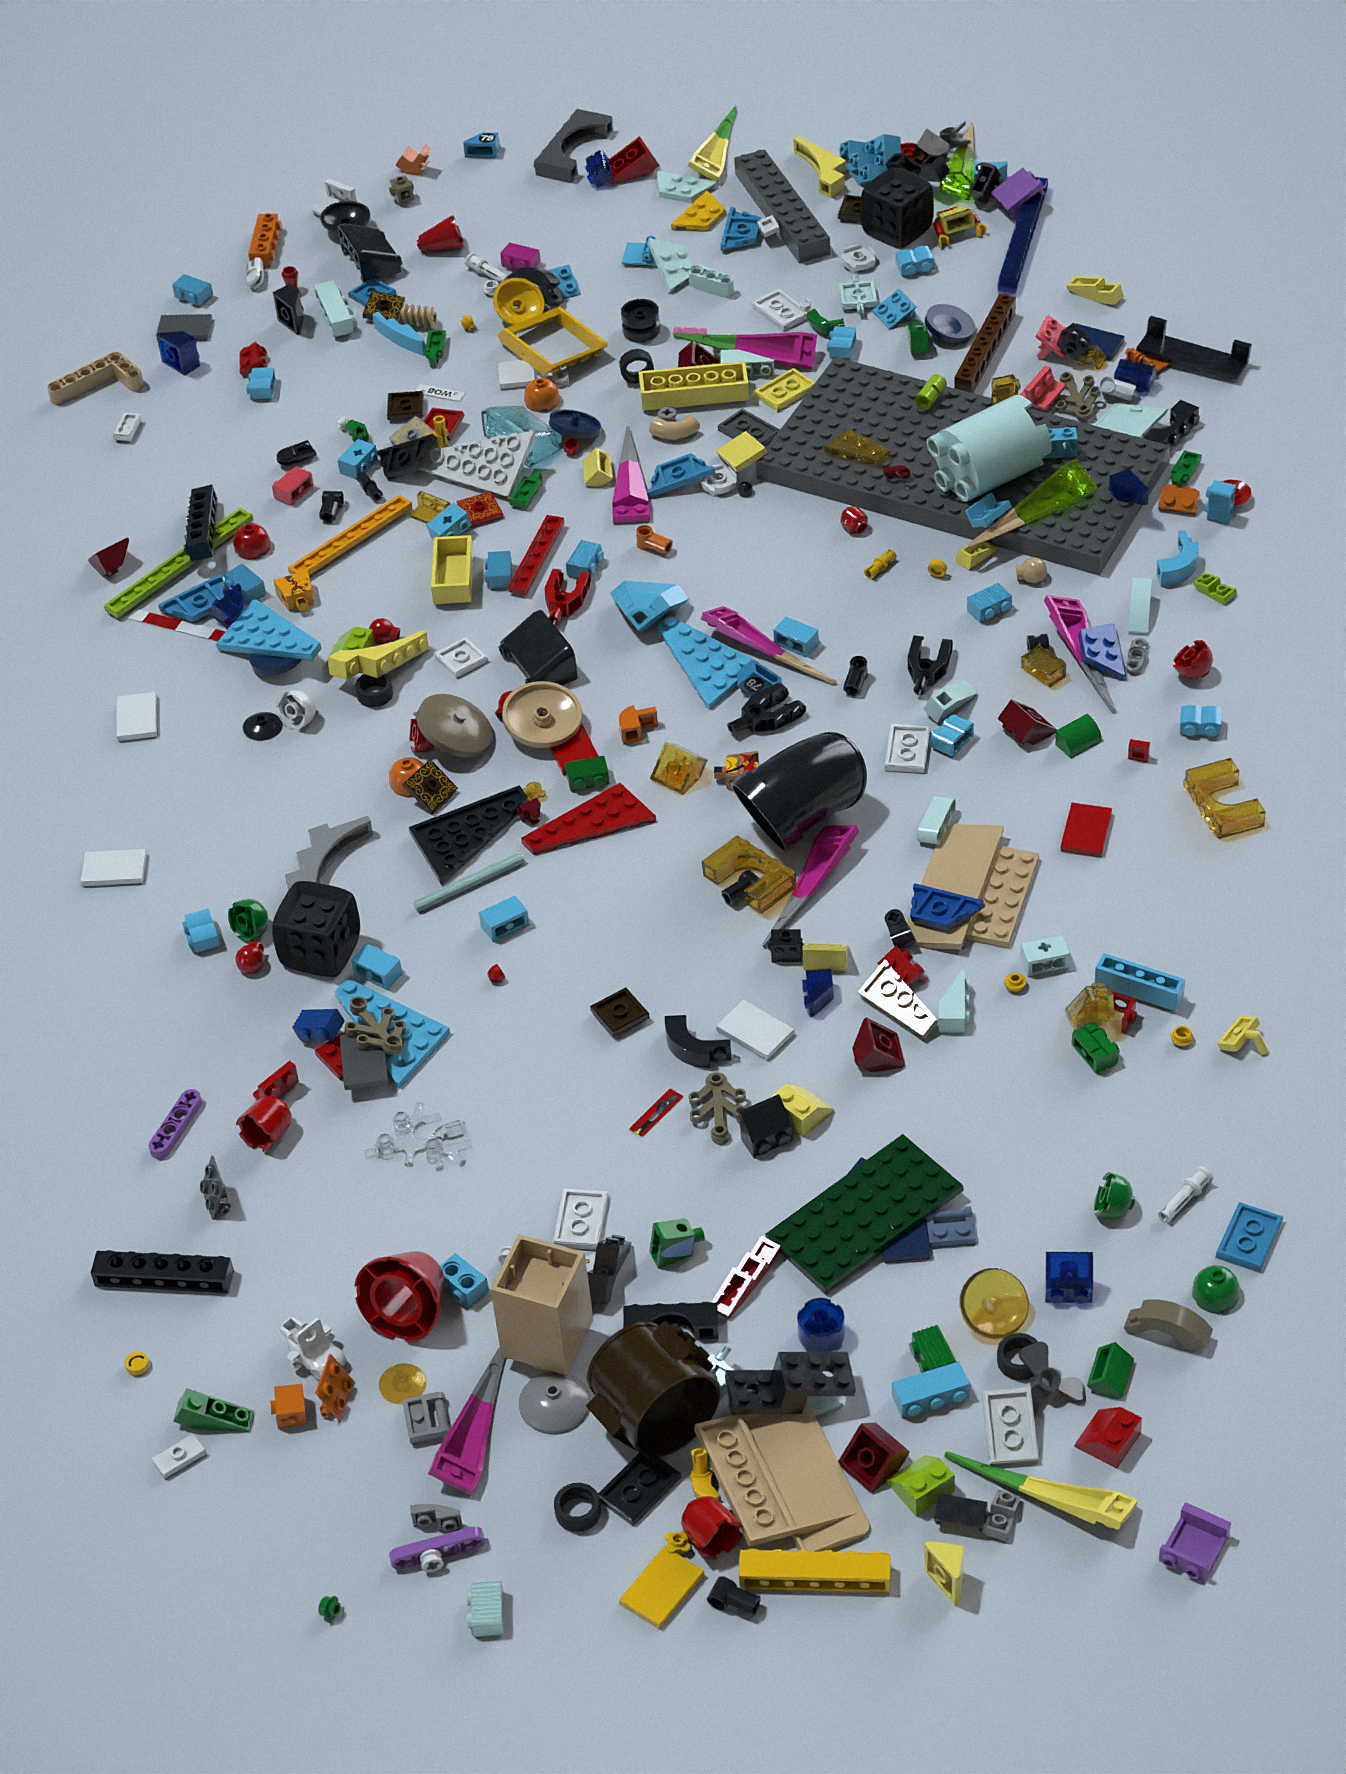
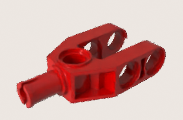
[544,569,591,626]

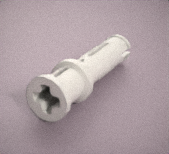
[465,253,508,283]
[1158,1166,1213,1223]

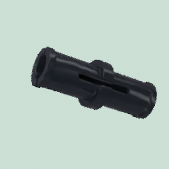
[356,472,383,501]

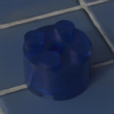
[797,1298,845,1352]

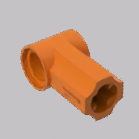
[636,525,673,555]

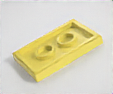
[753,368,815,412]
[715,431,768,472]

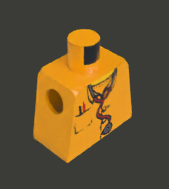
[273,570,314,612]

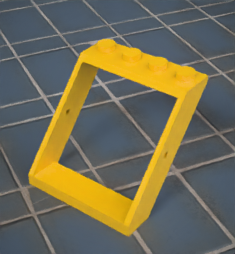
[497,307,608,375]

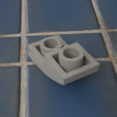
[982,1490,1021,1541]
[410,1504,463,1531]

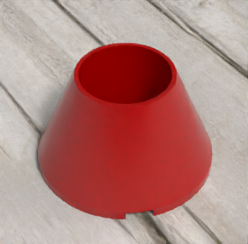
[354,1251,444,1342]

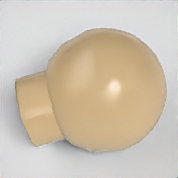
[1016,557,1047,584]

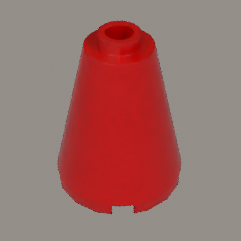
[416,215,465,252]

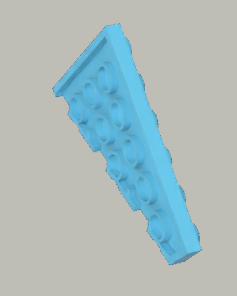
[216,599,322,660]
[657,615,752,710]
[335,978,450,1089]

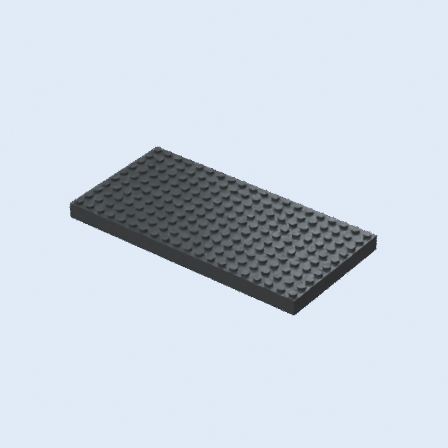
[756,357,1170,576]

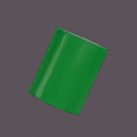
[1055,714,1102,758]
[1087,1342,1134,1398]

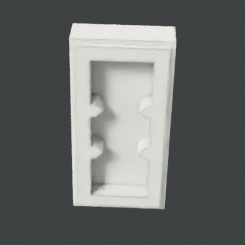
[113,412,142,441]
[152,1434,206,1479]

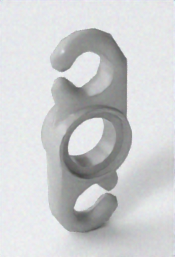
[1125,638,1149,673]

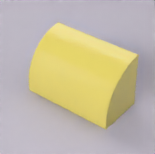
[583,447,612,487]

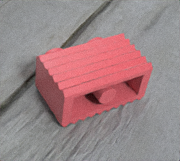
[272,466,314,505]

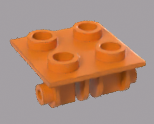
[1121,348,1172,378]
[315,1354,354,1421]

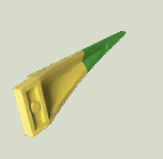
[688,106,737,181]
[944,1451,1138,1530]

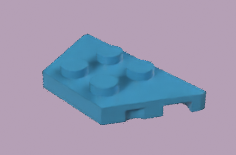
[720,207,761,251]
[647,453,716,498]
[158,574,226,622]

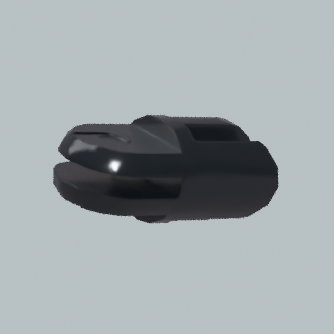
[276,440,316,466]

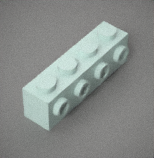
[314,280,355,337]

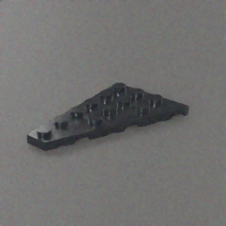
[409,785,528,883]

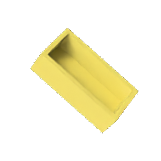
[431,535,474,604]

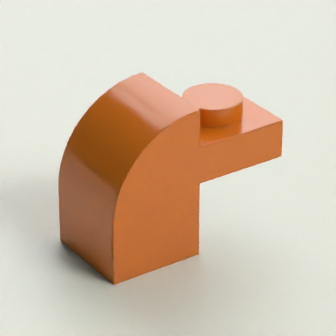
[395,144,431,175]
[619,705,658,744]

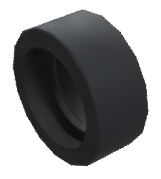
[619,349,654,384]
[355,674,393,707]
[997,1333,1038,1380]
[554,1482,601,1532]

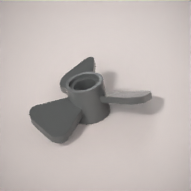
[939,121,971,149]
[1019,1341,1084,1417]

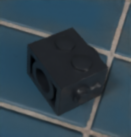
[1056,323,1091,360]
[768,929,804,962]

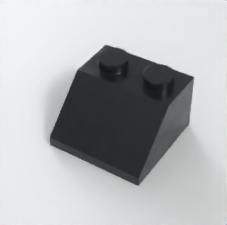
[273,284,304,335]
[739,1094,793,1158]

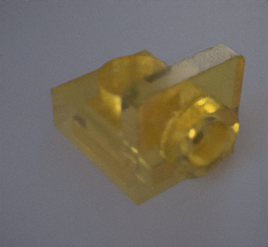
[1075,345,1106,370]

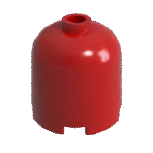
[236,1096,292,1152]
[681,1496,743,1560]

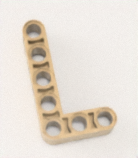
[47,352,144,405]

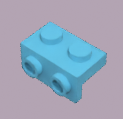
[965,493,1012,528]

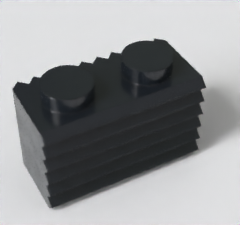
[969,162,1001,204]

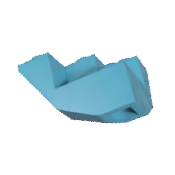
[839,134,901,185]
[610,581,690,633]

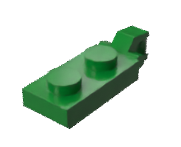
[425,330,447,366]
[1170,450,1202,488]
[509,469,542,509]

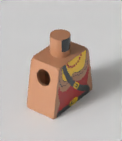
[714,751,759,790]

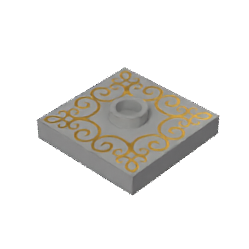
[389,416,434,445]

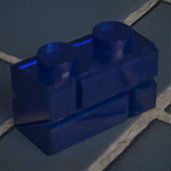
[585,149,613,188]
[1114,359,1156,392]

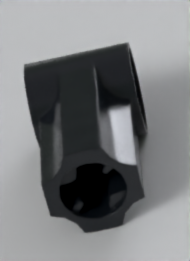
[319,490,344,523]
[843,656,868,696]
[721,870,765,906]
[707,1576,761,1618]

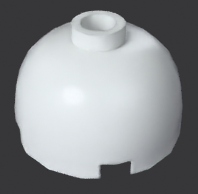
[276,689,316,729]

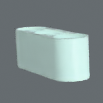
[688,265,734,298]
[917,795,956,845]

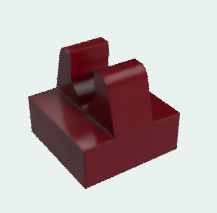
[518,798,541,825]

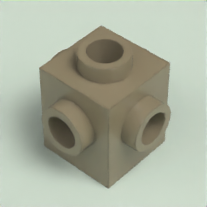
[389,175,414,204]

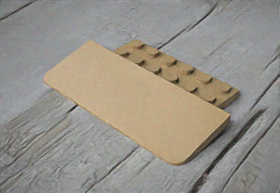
[907,824,1039,950]
[694,1391,869,1552]

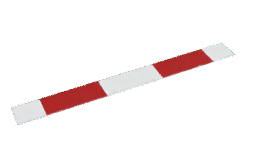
[128,609,226,641]

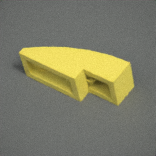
[1066,276,1124,305]

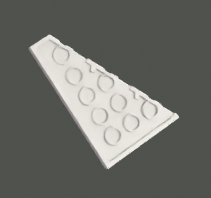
[419,430,536,498]

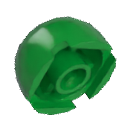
[228,899,268,942]
[1094,1172,1135,1219]
[1192,1265,1240,1314]

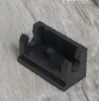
[934,1493,988,1531]

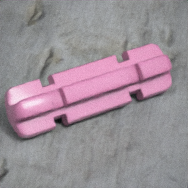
[673,327,708,336]

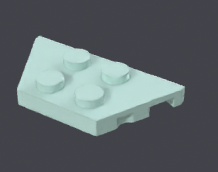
[657,171,717,203]
[647,238,694,293]

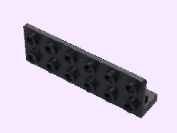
[1136,316,1252,380]

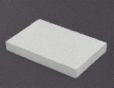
[752,289,808,332]
[117,692,157,741]
[884,724,930,773]
[81,849,147,886]
[716,999,794,1060]
[553,1188,608,1250]
[982,1387,1039,1465]

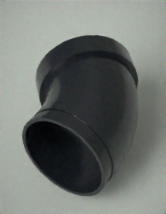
[731,732,867,852]

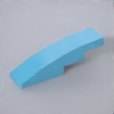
[373,312,425,356]

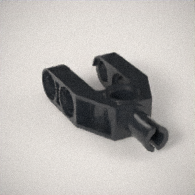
[908,635,953,696]
[727,683,806,734]

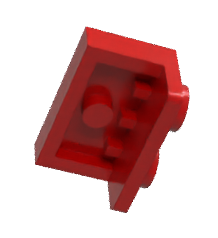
[240,341,267,377]
[877,946,927,988]
[253,1060,299,1100]

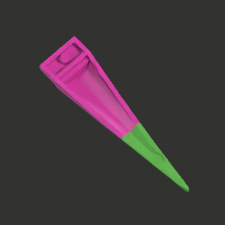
[674,332,817,369]

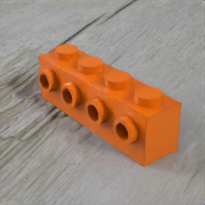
[248,213,282,267]

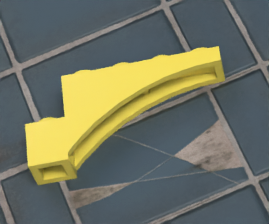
[793,136,846,198]
[328,630,428,680]

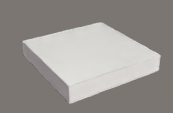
[498,360,535,389]
[434,637,488,679]

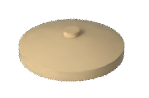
[502,681,582,748]

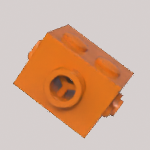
[270,1384,306,1428]

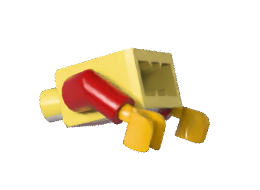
[933,206,987,249]

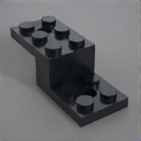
[724,1352,856,1414]

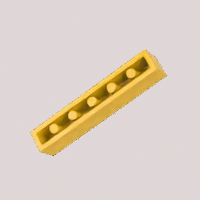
[739,1548,891,1593]

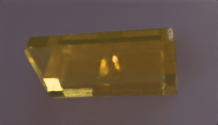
[410,491,451,524]

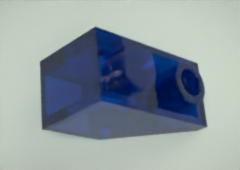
[1109,469,1150,505]
[210,583,244,629]
[802,969,834,1017]

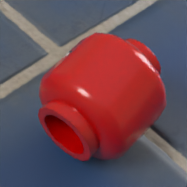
[840,506,868,534]

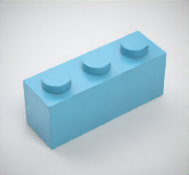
[892,1362,970,1418]

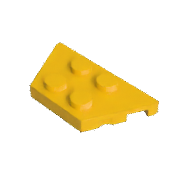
[671,191,726,231]

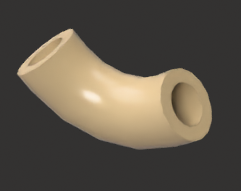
[649,415,700,440]

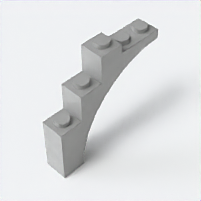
[285,816,373,890]

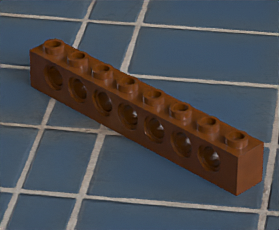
[954,294,1016,393]

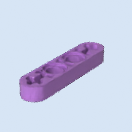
[148,1089,202,1159]
[389,1527,485,1570]

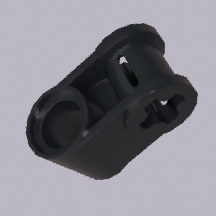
[885,909,916,950]

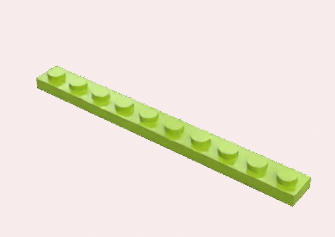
[104,508,254,618]

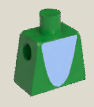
[649,1219,705,1268]

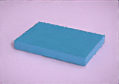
[1215,1202,1283,1273]

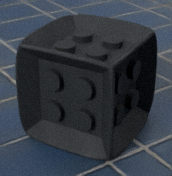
[861,168,934,248]
[272,881,360,977]

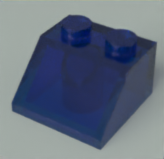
[156,331,200,376]
[1044,1252,1093,1304]

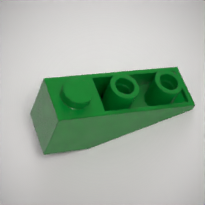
[907,320,929,353]
[173,1388,254,1432]

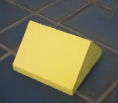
[803,943,848,971]
[924,1541,964,1605]

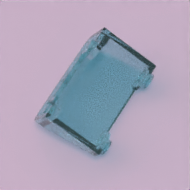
[481,405,563,468]

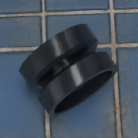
[621,299,660,342]

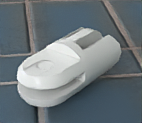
[247,257,264,289]

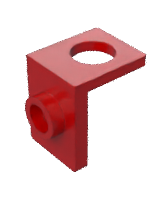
[1109,992,1137,1034]

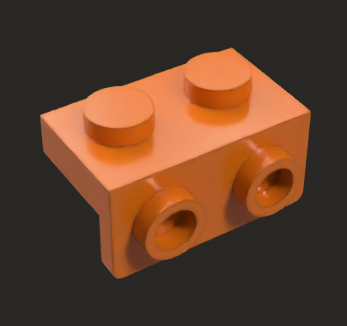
[1158,484,1200,515]

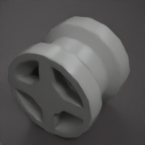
[658,407,677,422]

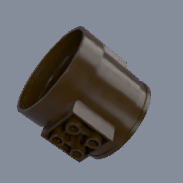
[586,1321,720,1458]

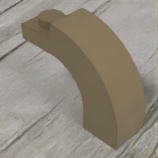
[1124,1299,1213,1351]

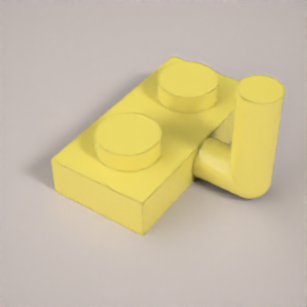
[1217,1016,1268,1055]

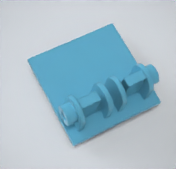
[622,235,656,266]
[548,265,580,299]
[872,289,917,330]

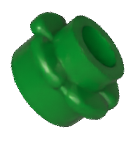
[318,1595,341,1620]

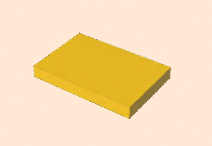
[619,1546,704,1629]

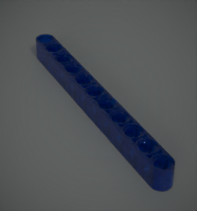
[997,177,1048,293]

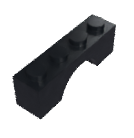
[885,153,950,182]
[1143,400,1200,448]
[623,1301,719,1340]

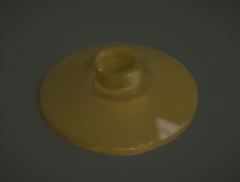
[379,1363,426,1404]

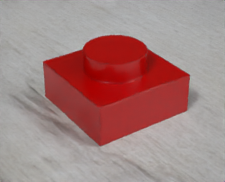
[1128,739,1150,762]

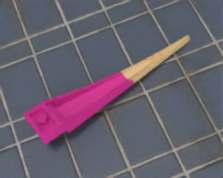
[701,606,836,685]

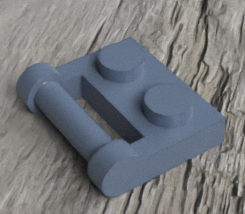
[926,1206,976,1248]

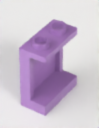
[991,167,1045,220]
[1159,1502,1231,1582]

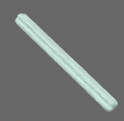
[413,852,524,912]

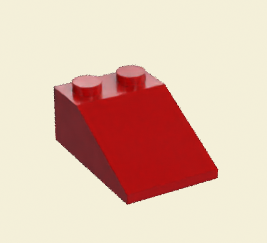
[600,136,659,184]

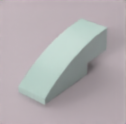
[1128,578,1152,635]

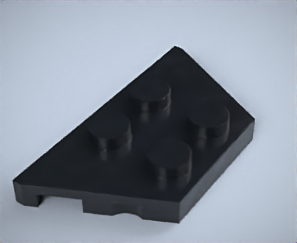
[377,434,437,479]

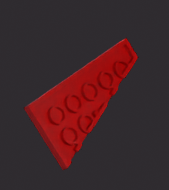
[521,783,656,855]

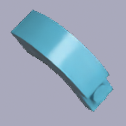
[1156,530,1199,587]

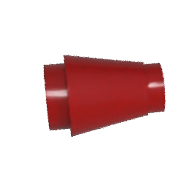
[281,266,298,289]

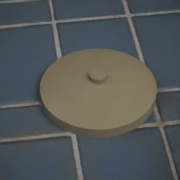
[416,694,493,758]

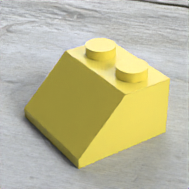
[770,1084,834,1137]

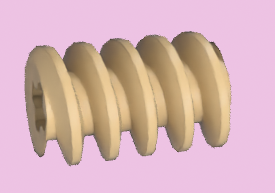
[399,303,437,329]

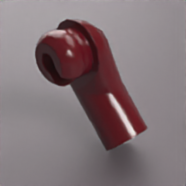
[883,465,911,479]

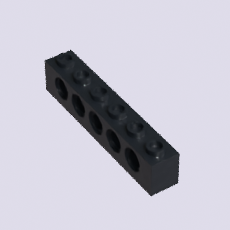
[184,484,218,562]
[90,1250,234,1293]

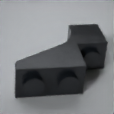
[587,1235,632,1304]

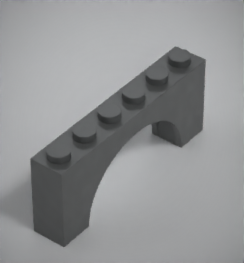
[533,109,613,183]

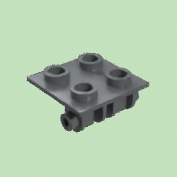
[200,1155,231,1219]

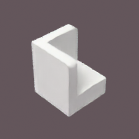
[757,215,782,240]

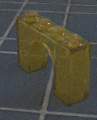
[1183,758,1266,839]
[702,835,797,914]

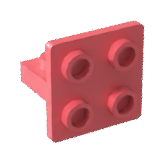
[1035,315,1066,360]
[1020,366,1066,410]

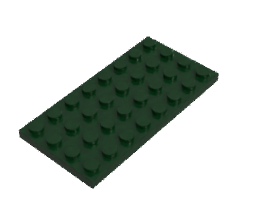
[765,1134,964,1293]

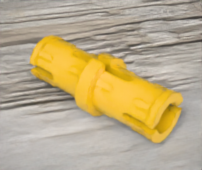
[433,416,449,448]
[864,549,897,579]

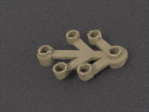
[1054,372,1101,421]
[344,996,406,1054]
[689,1072,746,1145]

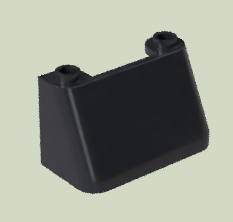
[338,223,402,283]
[499,610,578,685]

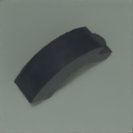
[507,267,563,306]
[665,1015,732,1068]

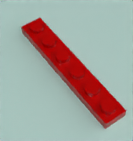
[508,515,565,595]

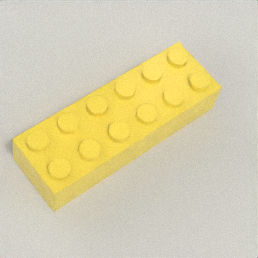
[639,361,749,411]

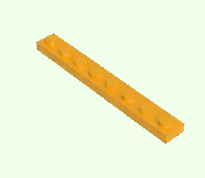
[288,494,412,576]

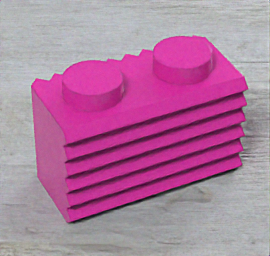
[500,242,541,269]

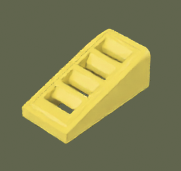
[956,541,997,570]

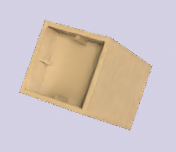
[490,1234,593,1375]

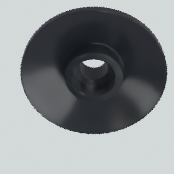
[243,712,282,741]

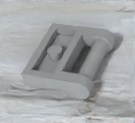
[402,1392,451,1444]

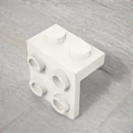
[312,179,357,215]

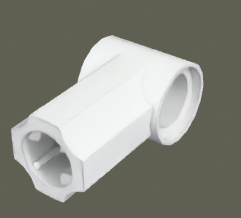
[1099,376,1136,401]

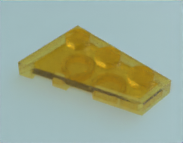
[824,428,890,465]

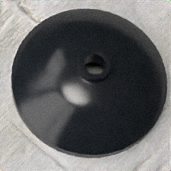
[320,201,371,234]

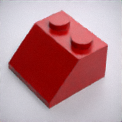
[1074,1407,1142,1469]

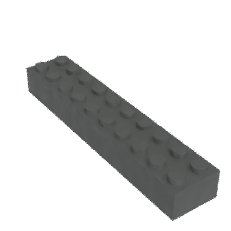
[734,149,830,263]

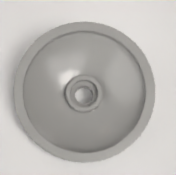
[519,1372,590,1434]

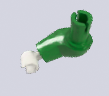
[800,298,845,335]
[336,417,369,442]

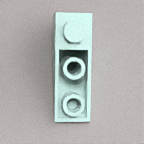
[721,350,775,377]
[924,679,978,723]
[939,970,969,1033]

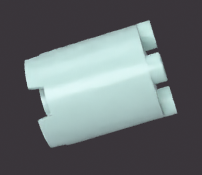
[927,395,1052,502]

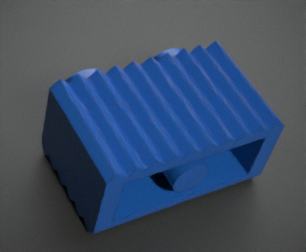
[292,1009,345,1042]

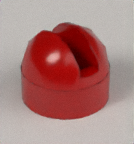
[563,439,578,455]
[487,964,506,983]

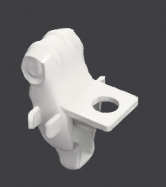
[280,1317,347,1380]

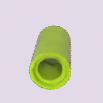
[915,374,947,410]

